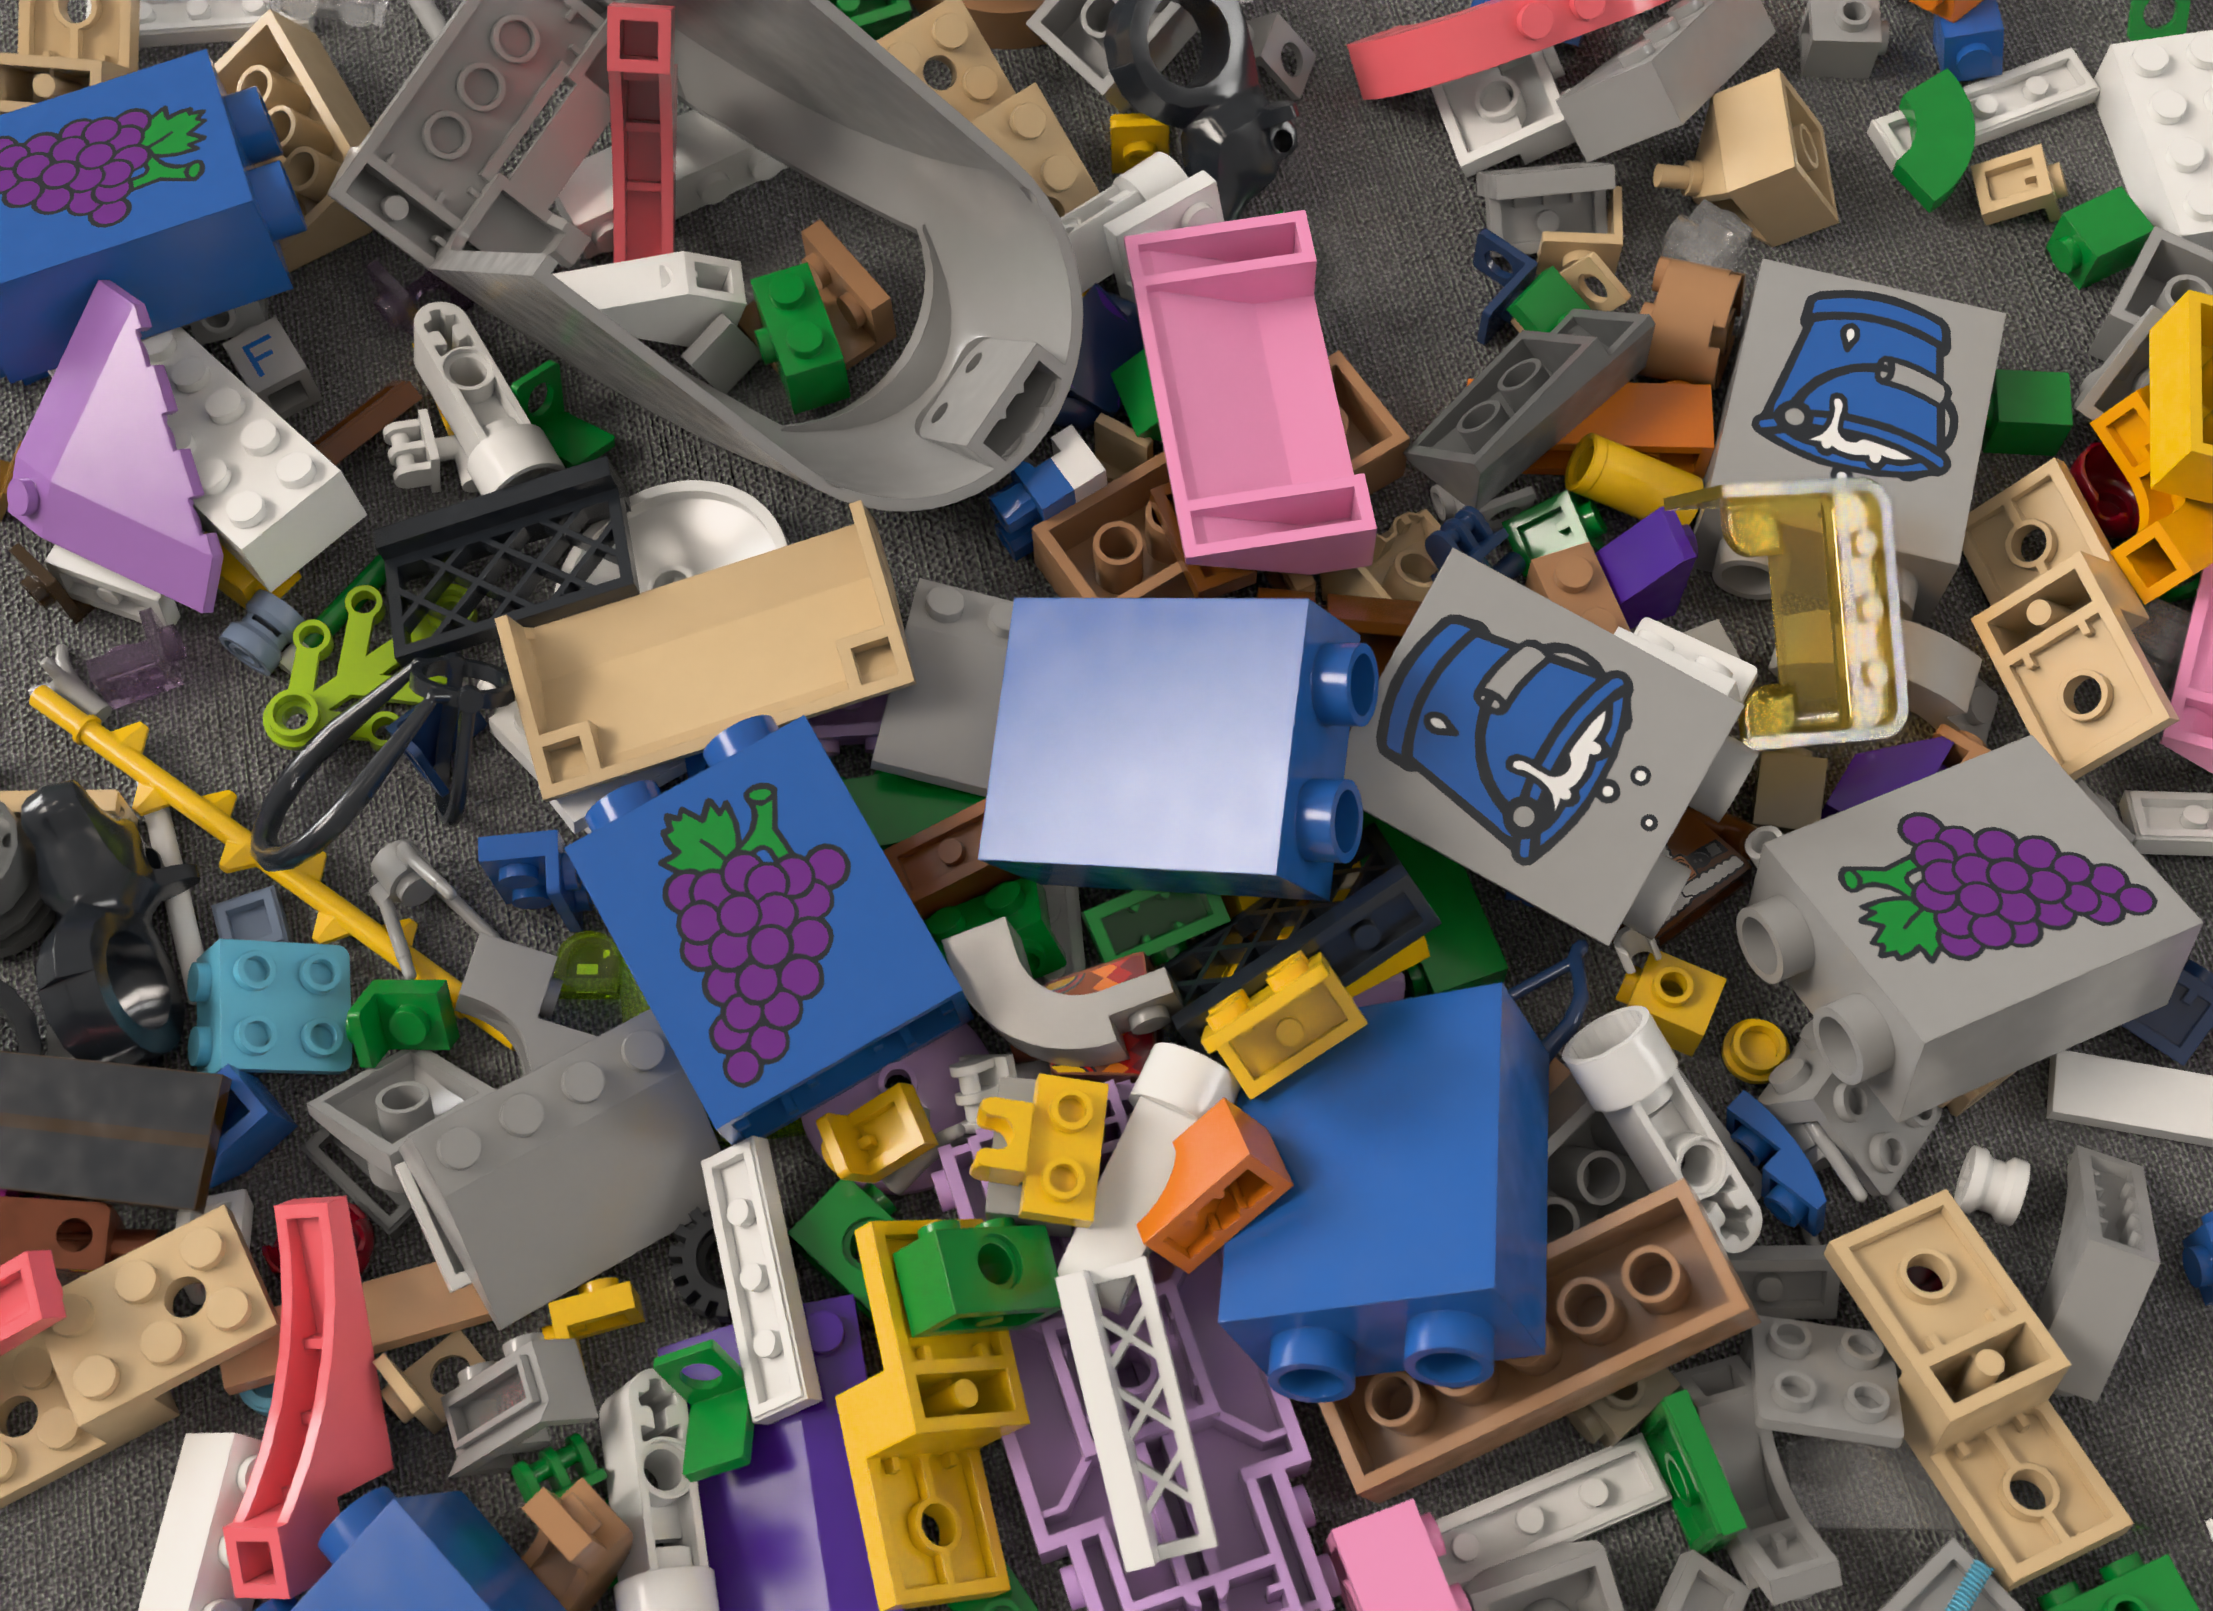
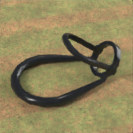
[250,652,516,872]

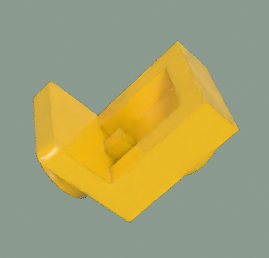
[816,1082,939,1184]
[542,1277,645,1373]

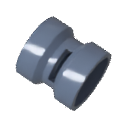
[219,589,305,676]

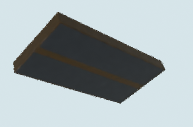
[0,1051,232,1214]

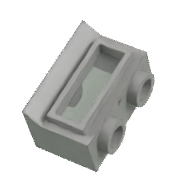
[441,1332,599,1478]

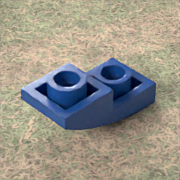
[1726,1090,1827,1237]

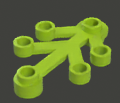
[263,584,478,752]

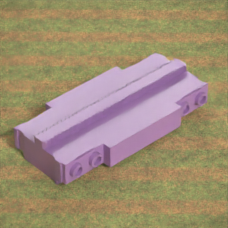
[930,1079,1342,1611]

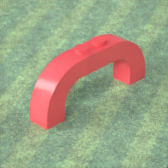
[1347,0,1669,100]

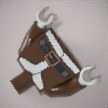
[1611,806,1783,974]

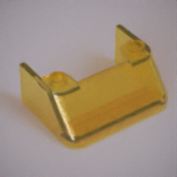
[1663,477,1909,750]

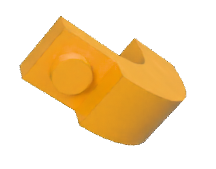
[2090,385,2213,605]

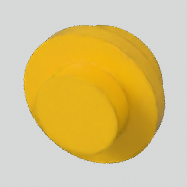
[1721,1018,1790,1084]

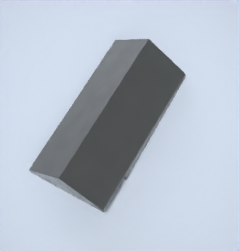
[1403,308,1656,510]

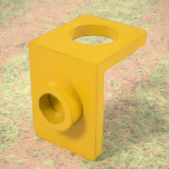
[1110,113,1169,174]

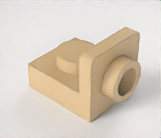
[1970,144,2069,226]

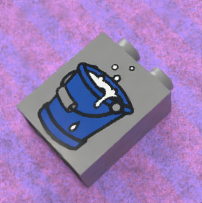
[1692,259,2006,624]
[1344,548,1759,946]

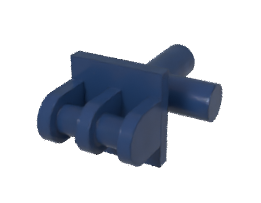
[1425,506,1526,582]

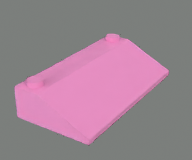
[1124,210,1377,575]

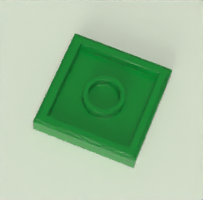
[1639,1389,1747,1556]

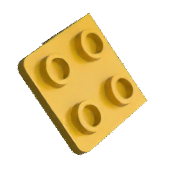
[1201,950,1368,1100]

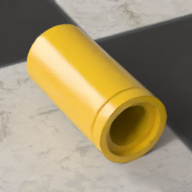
[1565,433,1703,525]

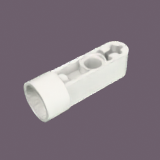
[1060,152,1188,293]
[414,302,566,495]
[1562,1006,1762,1253]
[1057,1042,1241,1315]
[599,1368,720,1611]

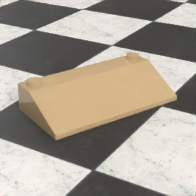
[495,500,917,802]

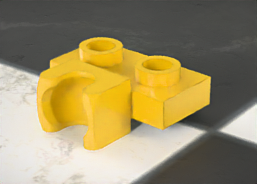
[969,1073,1109,1228]

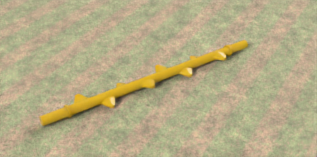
[29,685,516,1051]

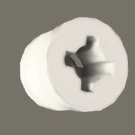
[1954,1145,2030,1227]

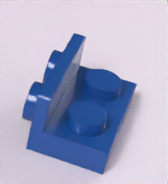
[478,830,593,933]

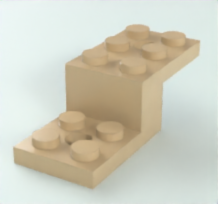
[0,0,140,115]
[876,0,1100,218]
[1962,458,2180,781]
[1823,1189,2134,1592]
[0,1204,281,1509]

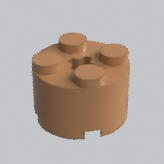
[1637,256,1746,391]

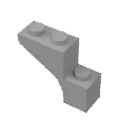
[455,932,597,1075]

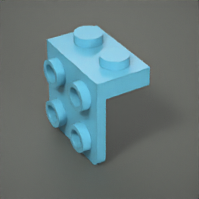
[187,939,352,1075]

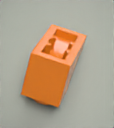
[1136,1098,1294,1274]

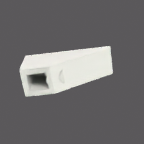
[552,251,747,347]

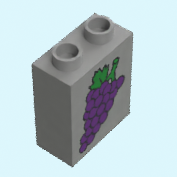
[1736,735,2204,1123]

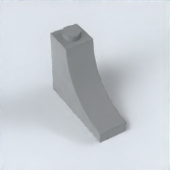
[2037,1145,2160,1403]

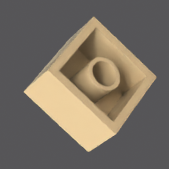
[1653,68,1839,247]

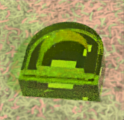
[553,931,623,999]

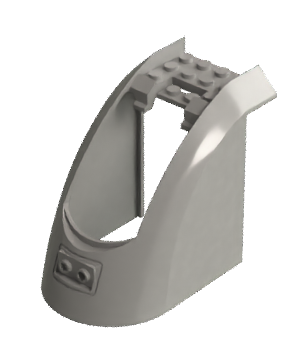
[327,0,1083,512]

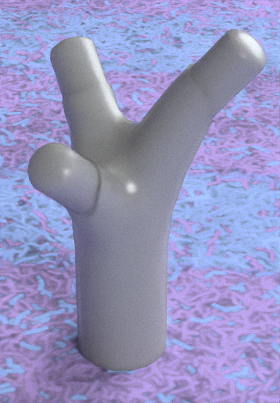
[29,644,112,723]
[882,1107,970,1196]

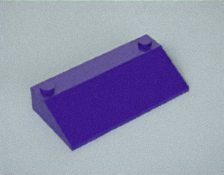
[657,1294,904,1611]

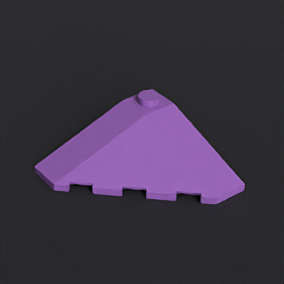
[7,280,224,614]

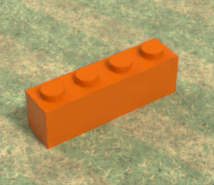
[1466,379,1715,479]

